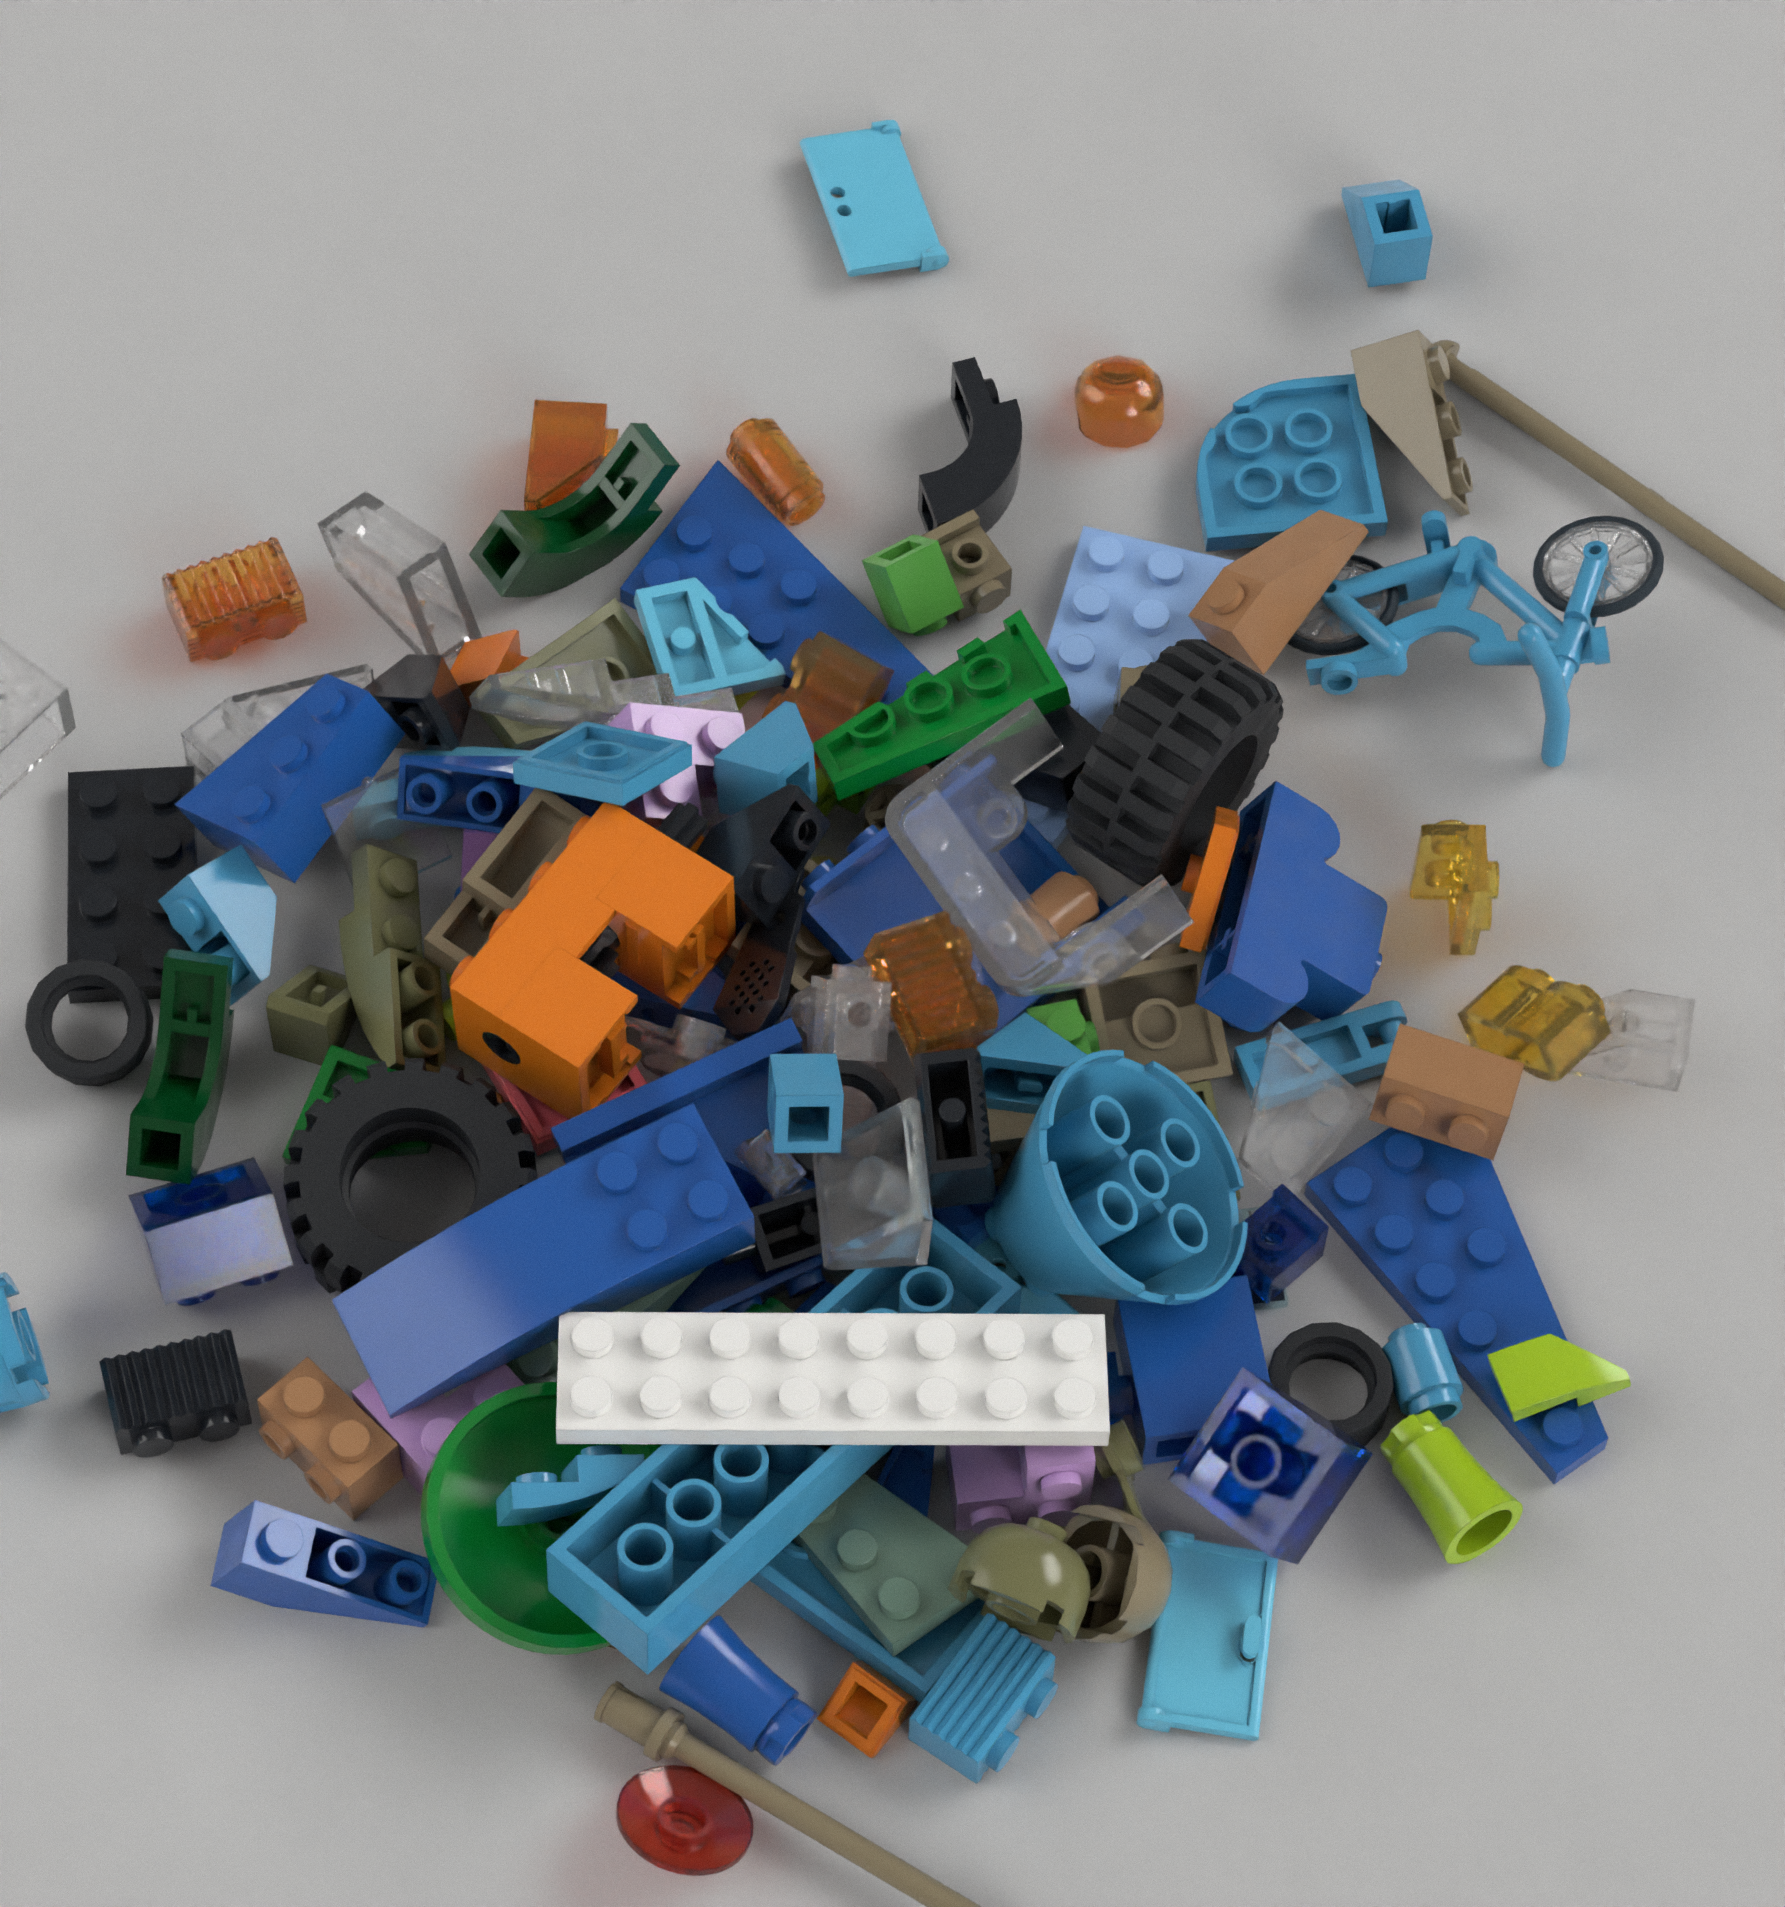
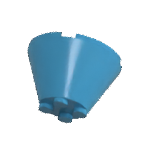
[985,1050,1248,1305]

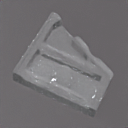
[1237,1022,1373,1203]

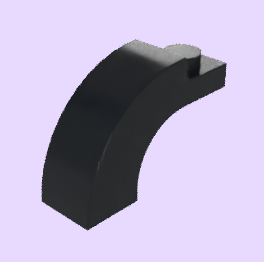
[918,357,1022,533]

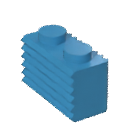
[908,1613,1058,1784]

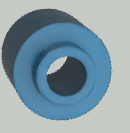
[1382,1323,1464,1423]

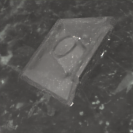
[812,1097,933,1270]

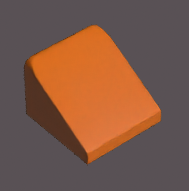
[817,1660,918,1758]

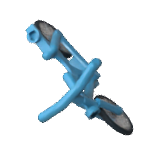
[1288,510,1664,767]

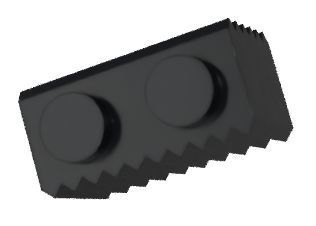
[913,1047,996,1208]
[99,1329,252,1458]

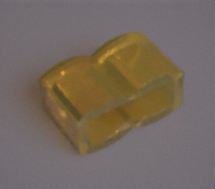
[1457,965,1611,1082]

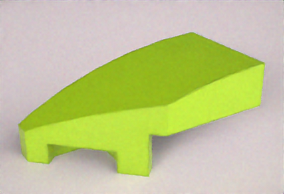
[1487,1334,1631,1422]

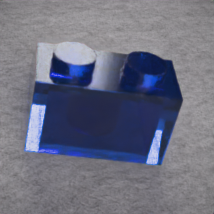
[128,1157,293,1306]
[1167,1367,1373,1565]

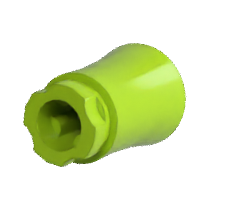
[1380,1410,1523,1564]

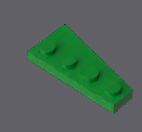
[812,609,1071,801]

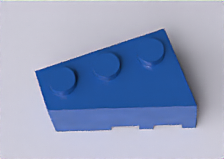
[174,674,406,884]

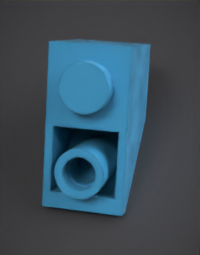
[1341,179,1433,288]
[713,701,818,816]
[158,844,277,1006]

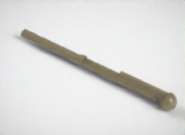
[1433,340,1785,611]

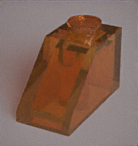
[524,400,619,511]

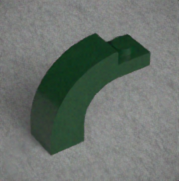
[469,423,680,598]
[126,949,234,1185]

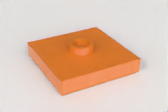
[1179,806,1240,953]

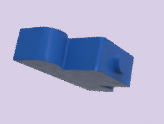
[1195,781,1388,1032]

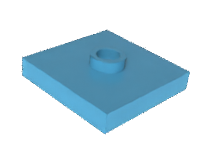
[513,721,692,806]

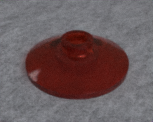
[615,1765,754,1876]

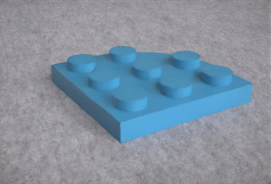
[1195,374,1388,552]

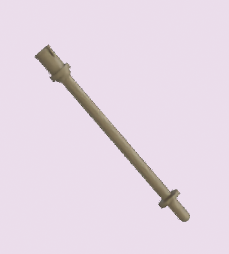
[594,1681,981,1907]

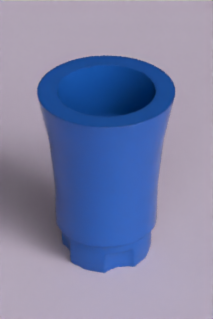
[659,1615,817,1766]

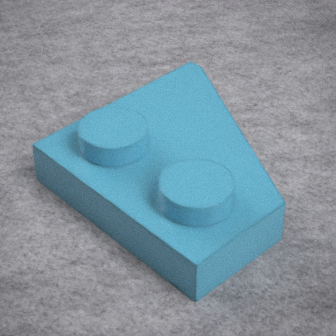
[634,577,786,707]

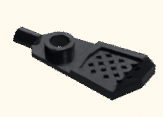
[712,868,806,1041]

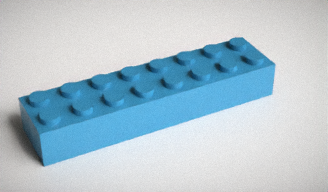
[546,1209,1022,1675]

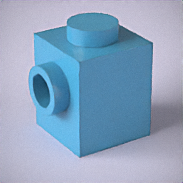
[767,1054,844,1153]

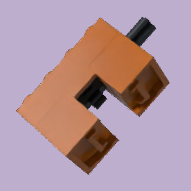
[449,802,736,1119]

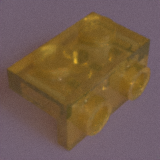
[1409,820,1499,955]

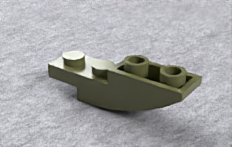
[338,844,446,1073]

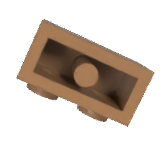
[1369,1023,1524,1160]
[257,1356,403,1521]

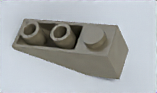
[1350,330,1473,516]

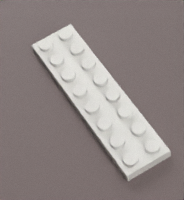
[556,1312,1110,1446]

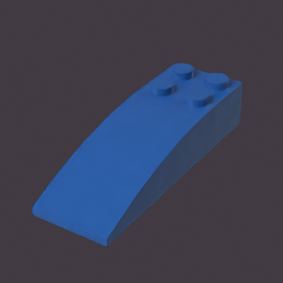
[332,1103,755,1419]

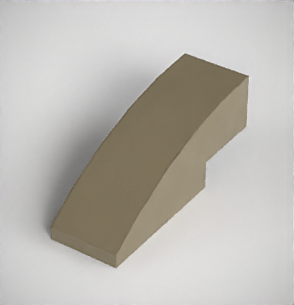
[424,788,586,976]

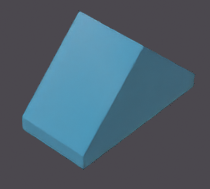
[976,1012,1087,1114]

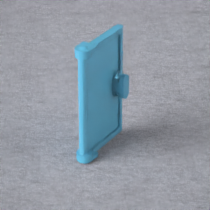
[799,120,949,277]
[1136,1530,1279,1741]

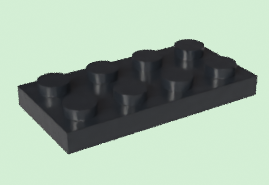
[67,766,197,1004]

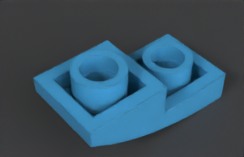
[496,1445,644,1526]

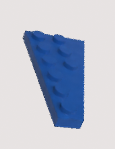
[620,460,934,721]
[1304,1127,1608,1484]

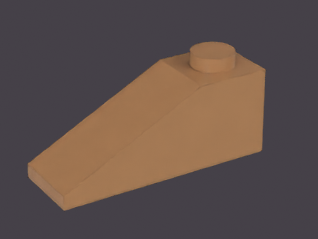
[1188,510,1369,675]

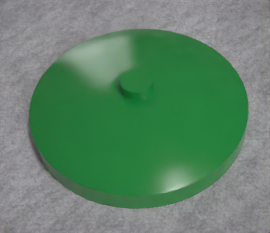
[421,1382,662,1655]

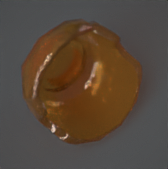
[1074,355,1164,448]

